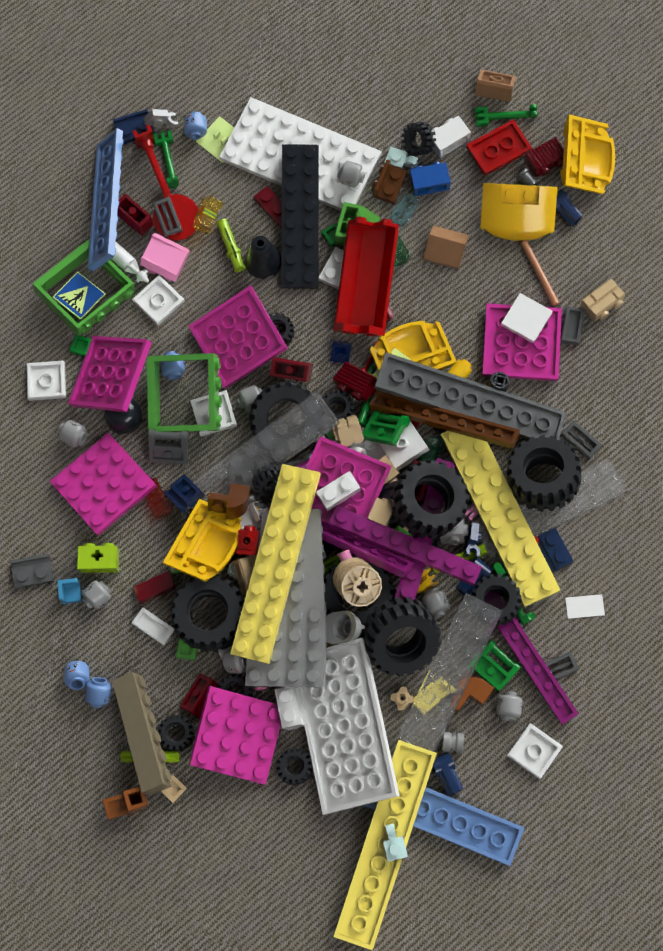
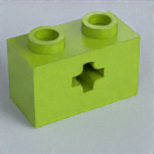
[77,543,119,573]

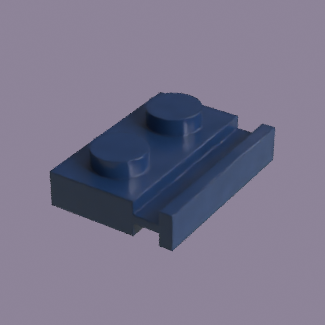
[113,109,155,145]
[164,474,205,514]
[538,527,574,573]

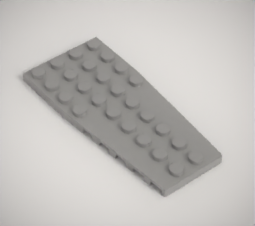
[245,509,327,687]

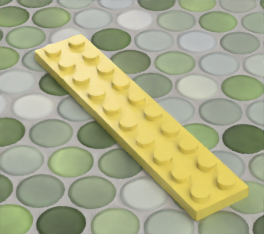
[441,431,560,608]
[230,464,321,664]
[333,740,437,951]

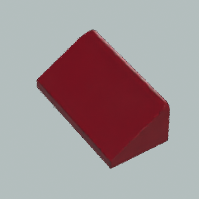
[133,571,176,604]
[179,673,219,719]

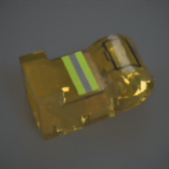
[193,196,224,234]

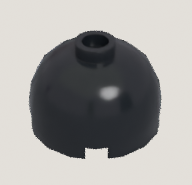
[104,399,142,435]

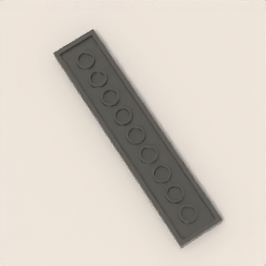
[374,352,566,440]

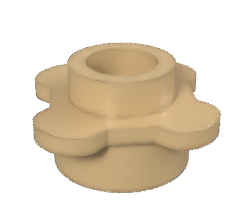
[390,687,414,710]

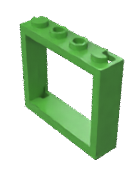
[33,239,134,337]
[147,353,222,433]

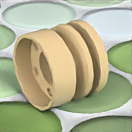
[333,557,382,607]

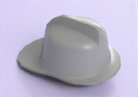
[327,611,365,644]

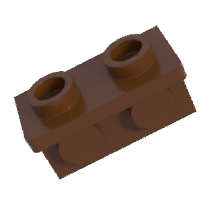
[372,159,408,205]

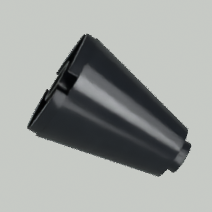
[245,236,281,279]

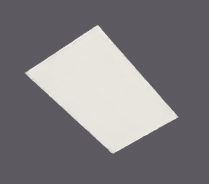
[565,594,605,619]

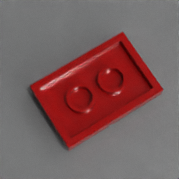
[466,119,532,176]

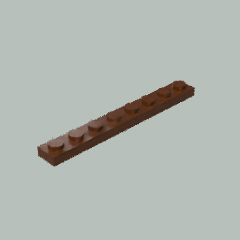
[369,390,520,449]

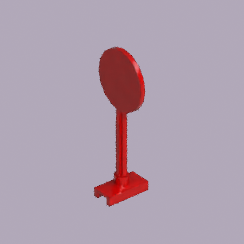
[132,125,201,241]

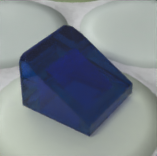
[330,340,352,363]

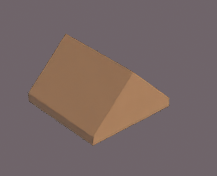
[475,69,516,102]
[423,226,469,269]

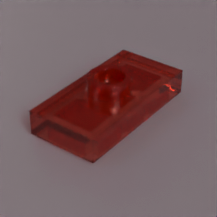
[144,477,173,520]

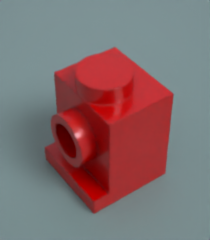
[236,525,260,555]

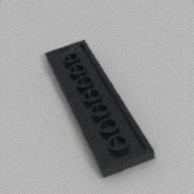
[281,144,319,289]

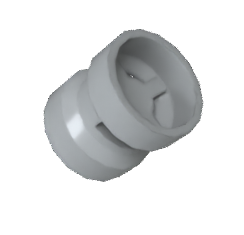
[442,731,464,753]

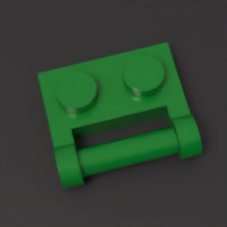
[362,410,410,446]
[469,640,522,692]

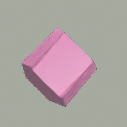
[140,233,190,282]

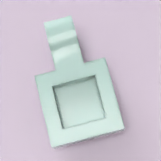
[385,147,418,169]
[383,823,408,862]

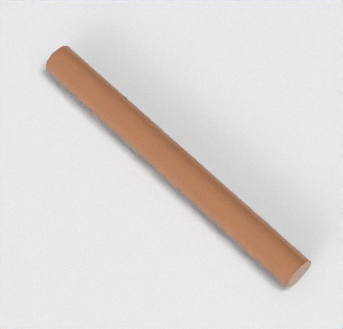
[520,240,560,307]

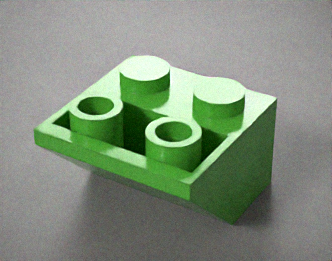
[335,202,380,246]

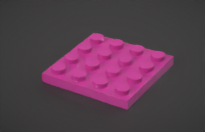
[189,285,288,389]
[482,303,562,381]
[68,336,152,412]
[50,433,157,536]
[306,436,392,524]
[189,686,281,785]

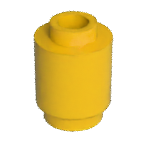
[447,359,472,379]

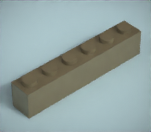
[112,672,172,795]

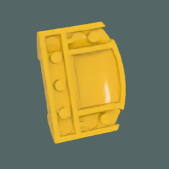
[560,115,615,194]
[480,183,558,241]
[370,321,457,371]
[163,499,241,582]

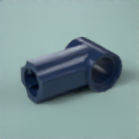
[556,190,583,227]
[456,558,493,598]
[432,753,463,796]

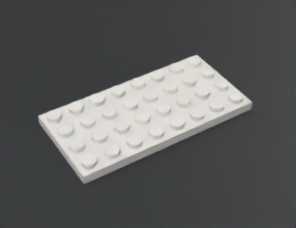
[219,97,382,211]
[297,637,400,815]

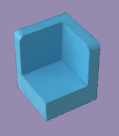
[57,578,82,604]

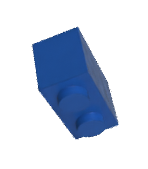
[410,162,451,197]

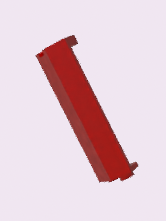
[333,217,399,337]

